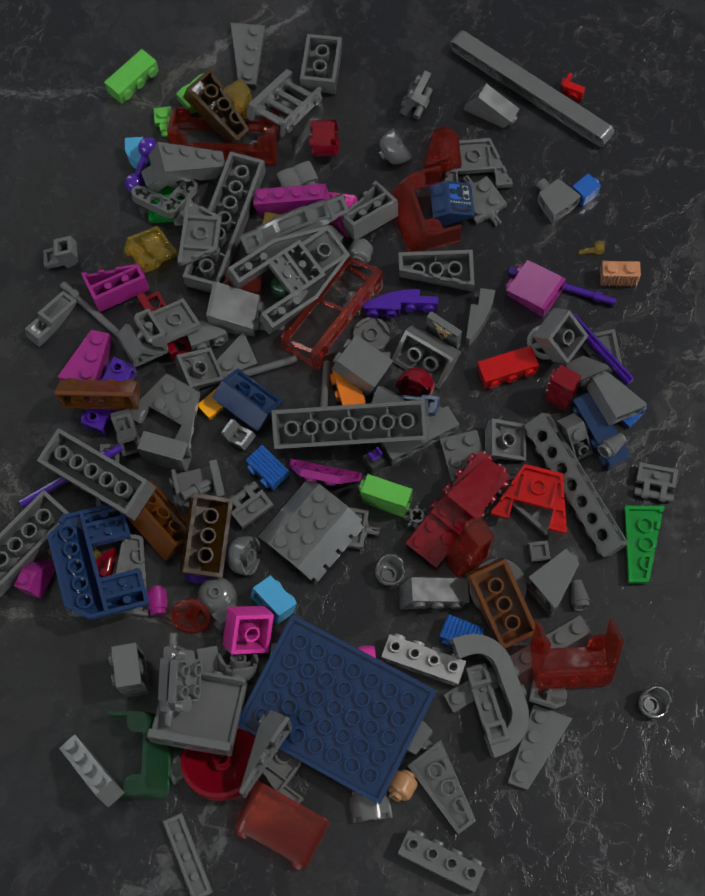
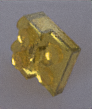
[125,226,177,273]

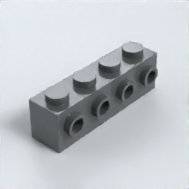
[397,829,485,893]

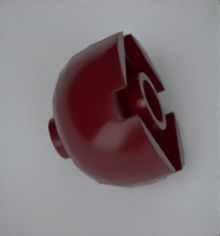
[395,367,435,397]

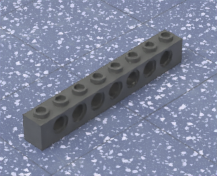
[524,413,629,557]

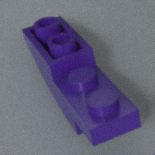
[363,289,438,318]

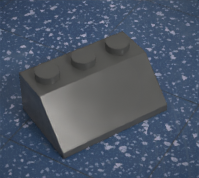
[391,324,461,389]

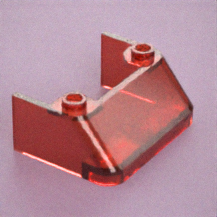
[390,165,462,252]
[530,618,624,689]

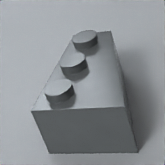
[398,577,469,610]

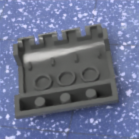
[258,480,364,581]

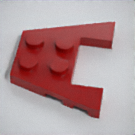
[491,464,567,535]

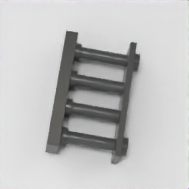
[246,69,322,137]

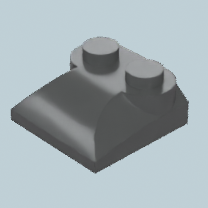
[175,347,224,391]
[485,418,526,462]

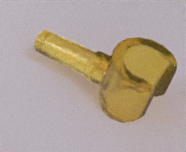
[579,241,605,255]

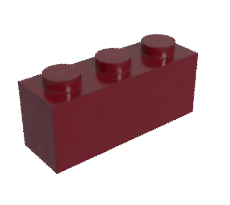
[545,364,581,412]

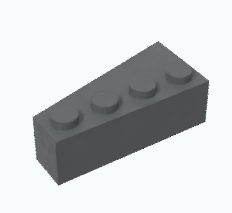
[149,142,226,185]
[398,250,475,292]

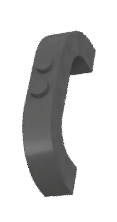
[449,634,529,758]

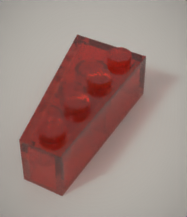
[444,517,495,578]

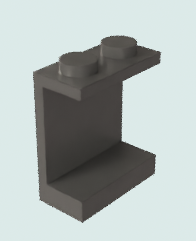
[169,459,226,512]

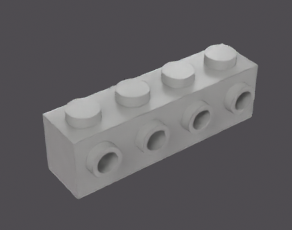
[381,634,466,687]

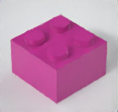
[222,606,274,654]

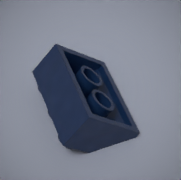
[212,368,283,431]

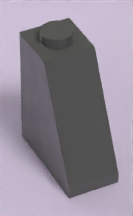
[463,84,519,128]
[586,373,647,426]

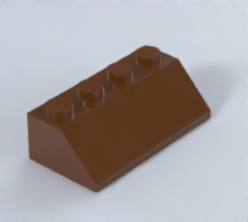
[55,378,141,410]
[125,480,187,561]

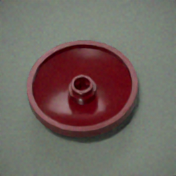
[181,726,256,801]

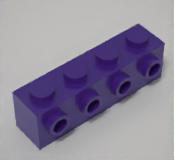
[81,357,137,437]

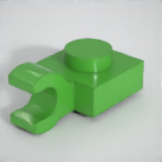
[154,107,173,137]

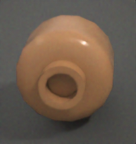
[388,769,417,802]

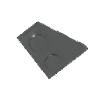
[216,333,258,377]

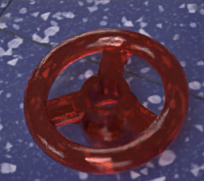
[171,599,210,633]

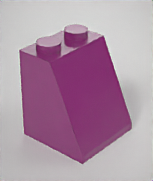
[506,260,566,318]

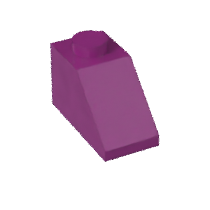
[14,558,55,599]

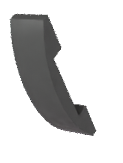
[466,663,510,745]

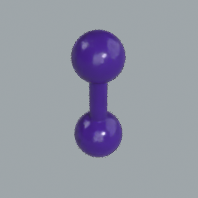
[125,137,157,193]

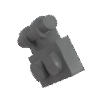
[634,462,678,503]
[228,481,274,529]

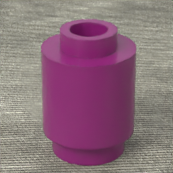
[147,586,168,616]

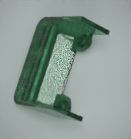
[107,711,172,799]

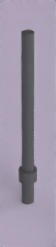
[60,282,120,338]

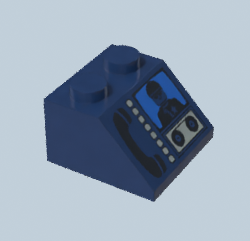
[430,181,475,227]

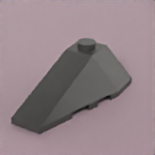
[239,710,293,798]

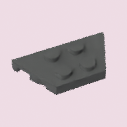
[178,199,222,266]
[496,476,553,535]

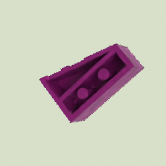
[81,264,150,312]

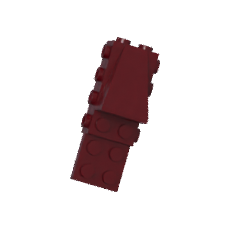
[405,451,510,568]

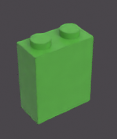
[359,474,412,518]

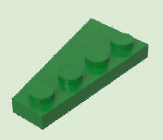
[624,506,664,584]

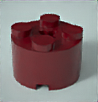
[309,120,339,157]

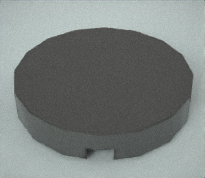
[353,317,390,351]

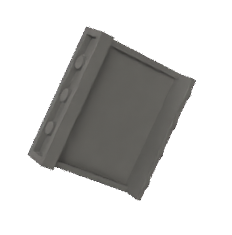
[147,670,247,757]

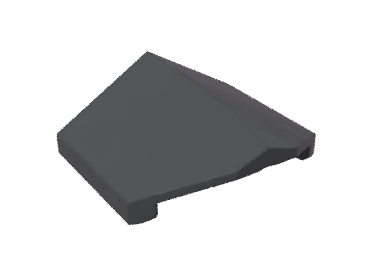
[529,668,567,709]

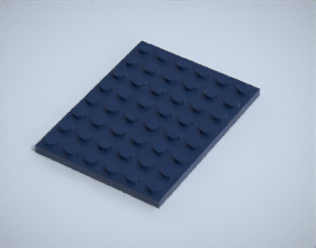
[238,614,437,805]

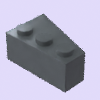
[342,181,398,240]

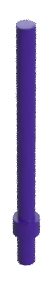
[508,267,617,306]
[19,444,124,507]

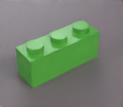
[104,49,159,104]

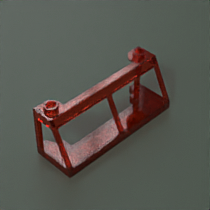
[167,107,279,164]
[281,257,383,370]

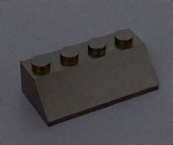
[179,493,233,578]

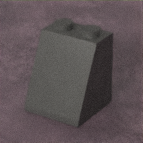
[206,282,264,337]
[526,548,579,617]

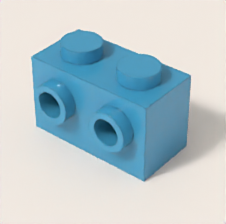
[250,575,297,625]

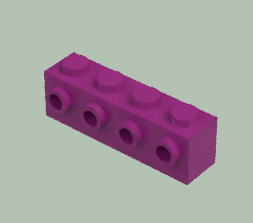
[253,183,330,217]

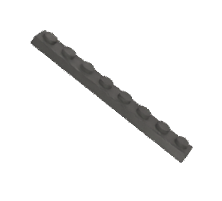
[443,615,591,714]

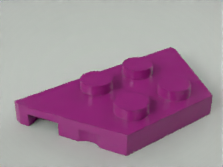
[289,458,362,486]

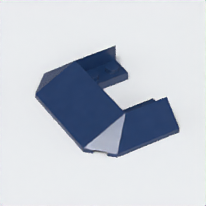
[47,504,150,620]

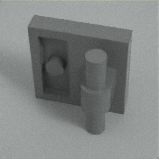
[400,70,433,119]

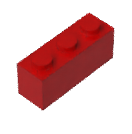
[477,345,539,389]

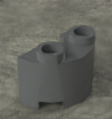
[348,791,393,823]

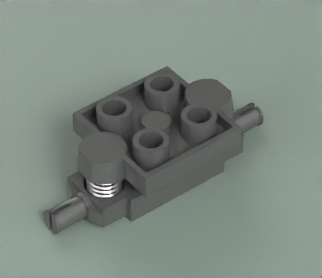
[158,633,202,726]

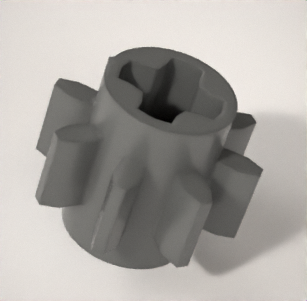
[404,505,427,529]

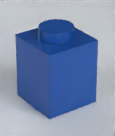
[572,173,601,207]

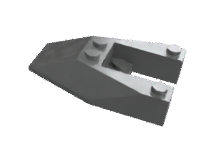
[226,226,350,335]

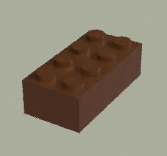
[465,557,539,649]

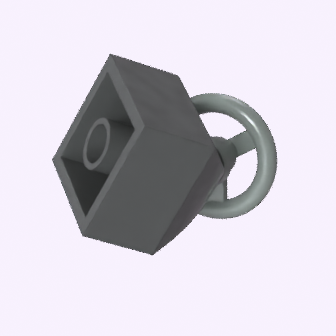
[527,308,589,364]

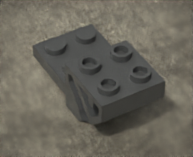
[117,298,201,367]

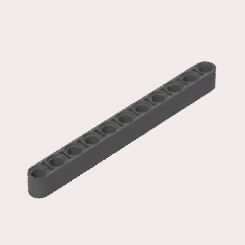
[449,30,615,147]

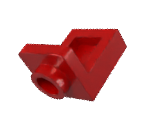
[560,72,586,103]

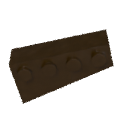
[183,68,249,148]

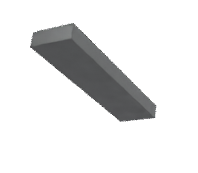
[162,813,213,896]

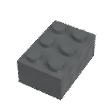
[300,34,342,94]
[109,643,150,698]

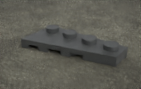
[231,23,265,88]
[408,740,476,834]

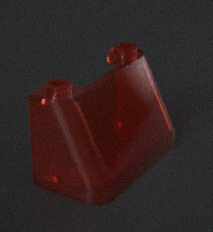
[233,780,331,871]

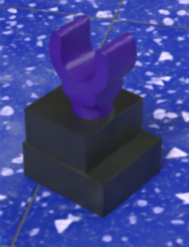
[362,447,388,474]

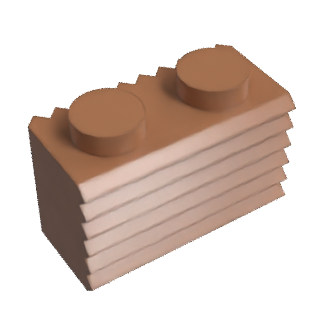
[600,261,641,287]

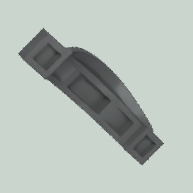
[240,193,349,254]

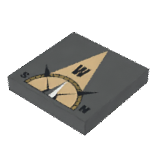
[426,312,462,350]

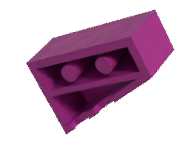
[58,330,113,381]

